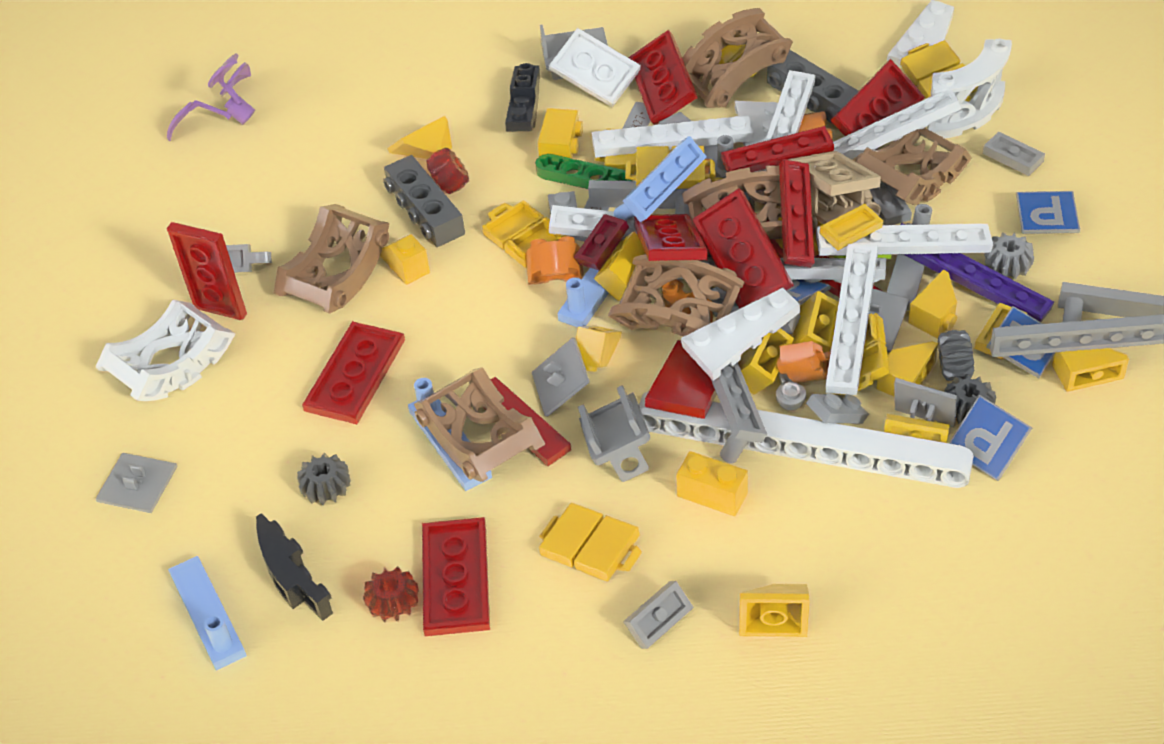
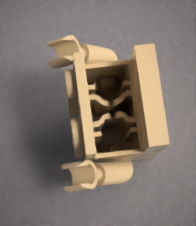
[788,151,881,233]

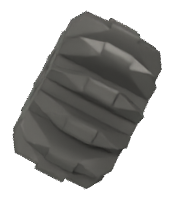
[938,330,975,381]
[944,374,996,425]
[297,452,351,506]

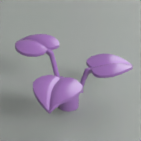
[167,53,255,142]

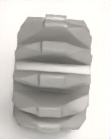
[984,232,1034,280]

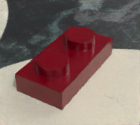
[574,214,629,271]

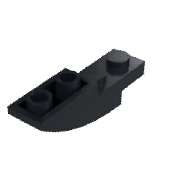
[505,63,540,132]
[256,513,333,621]

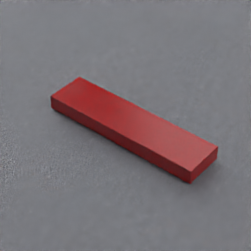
[721,126,834,172]
[779,159,815,268]
[483,377,572,467]

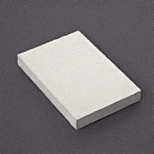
[549,28,641,108]

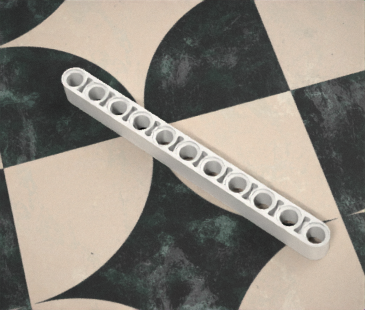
[639,391,974,488]

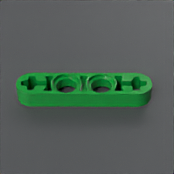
[535,154,633,189]

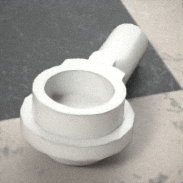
[776,372,806,410]

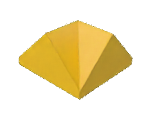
[387,115,452,160]
[740,584,809,637]

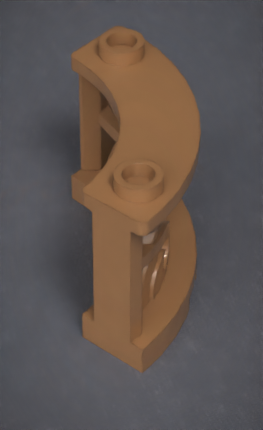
[682,8,793,108]
[855,128,972,205]
[682,166,783,258]
[274,204,389,314]
[608,254,744,337]
[414,367,545,482]

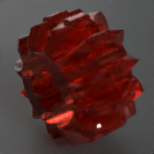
[426,147,469,194]
[363,566,419,623]

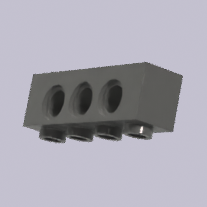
[767,50,858,124]
[383,155,465,247]

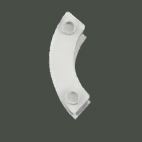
[927,39,1012,139]
[96,299,235,401]

